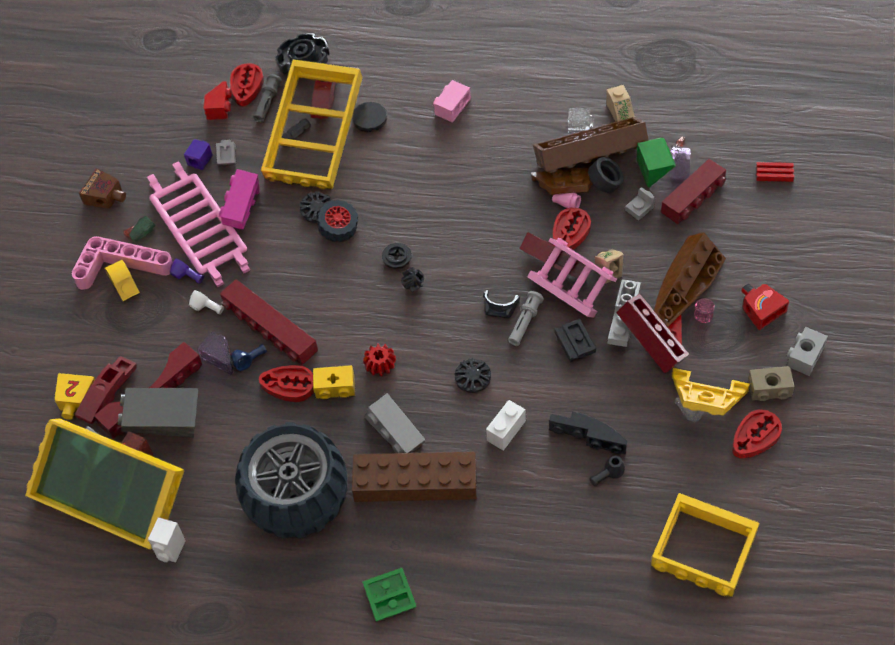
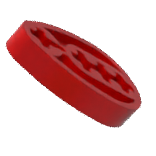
[230,63,264,106]
[553,208,591,250]
[259,365,314,402]
[732,410,782,459]

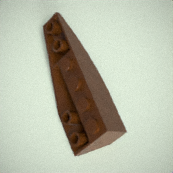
[654,232,726,327]

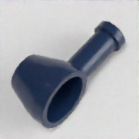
[231,344,267,371]

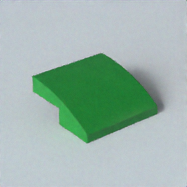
[362,568,417,621]

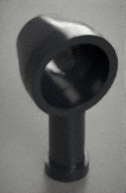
[589,456,625,486]

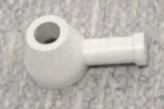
[189,290,224,315]

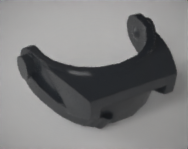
[483,290,520,318]

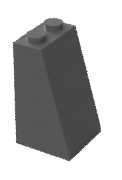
[118,388,198,438]

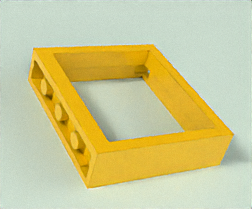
[651,493,759,597]

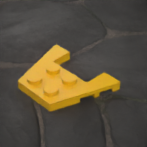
[672,368,750,415]

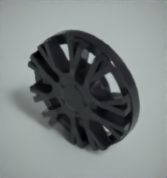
[300,191,332,223]
[455,358,491,393]

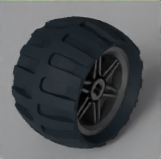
[235,422,347,539]

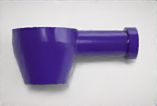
[169,259,204,284]

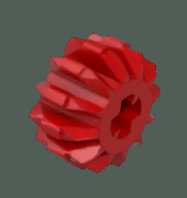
[363,344,396,377]

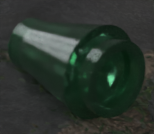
[128,216,155,242]

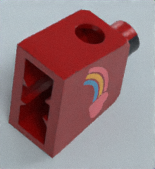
[741,284,789,330]

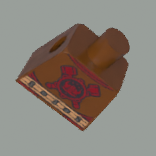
[79,168,126,209]

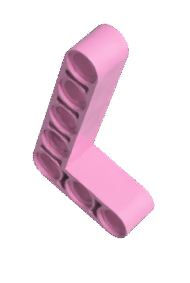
[72,237,173,290]

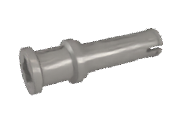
[508,291,544,346]

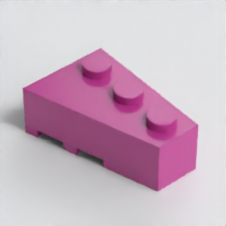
[219,169,260,230]

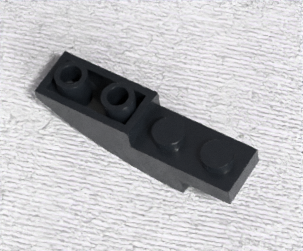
[549,411,627,454]

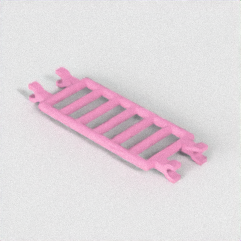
[147,161,250,287]

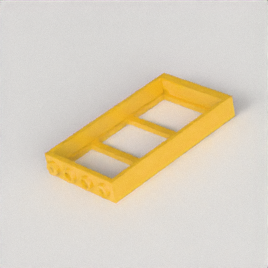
[261,60,362,189]

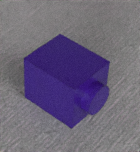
[184,139,213,170]

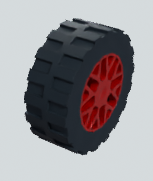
[317,200,358,242]

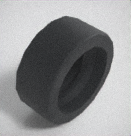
[588,157,624,193]

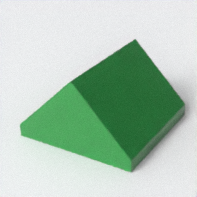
[636,138,676,188]

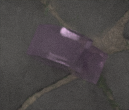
[670,146,690,179]

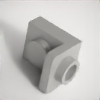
[216,140,236,165]
[625,187,654,221]

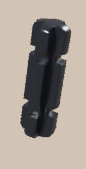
[282,118,310,140]

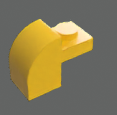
[104,260,140,301]

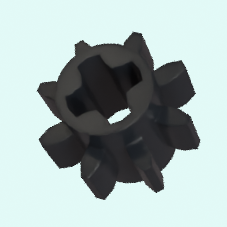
[401,267,424,292]

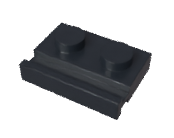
[554,319,596,362]

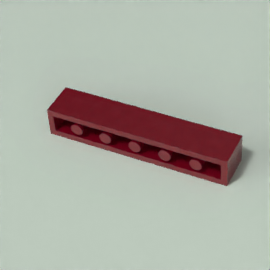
[220,279,318,365]

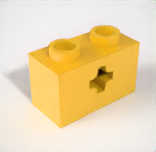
[313,365,355,399]

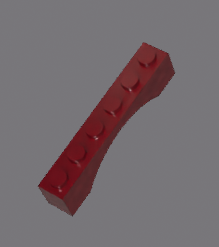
[94,342,202,439]

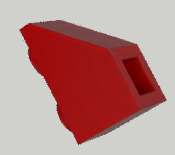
[204,81,232,120]

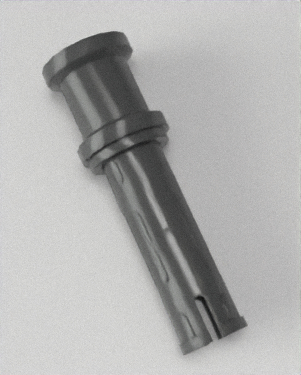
[253,74,282,122]

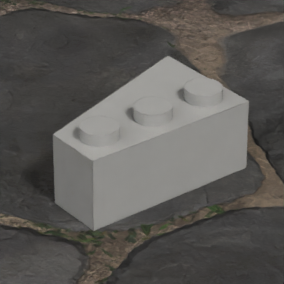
[365,393,425,453]

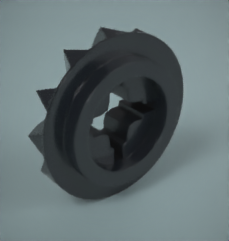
[382,243,412,269]

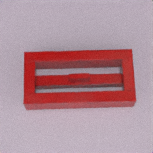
[756,162,794,182]

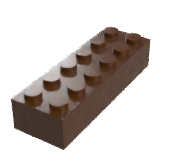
[533,117,649,173]
[352,452,477,502]

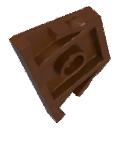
[531,167,593,195]

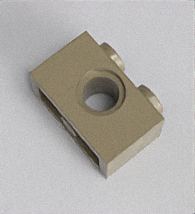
[748,366,794,401]

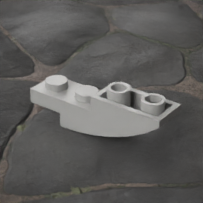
[608,279,641,347]

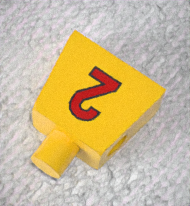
[55,373,95,420]

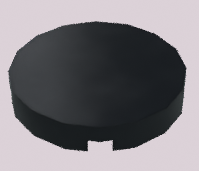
[352,102,387,132]

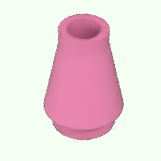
[552,193,581,208]

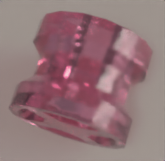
[694,298,715,323]

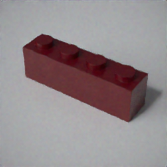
[661,159,726,224]
[616,293,689,374]

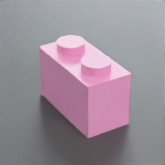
[433,80,471,122]

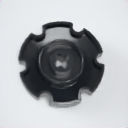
[275,33,330,74]

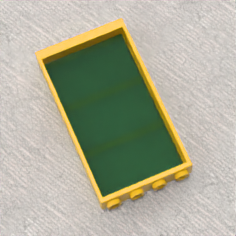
[25,419,184,549]

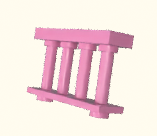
[527,238,617,318]

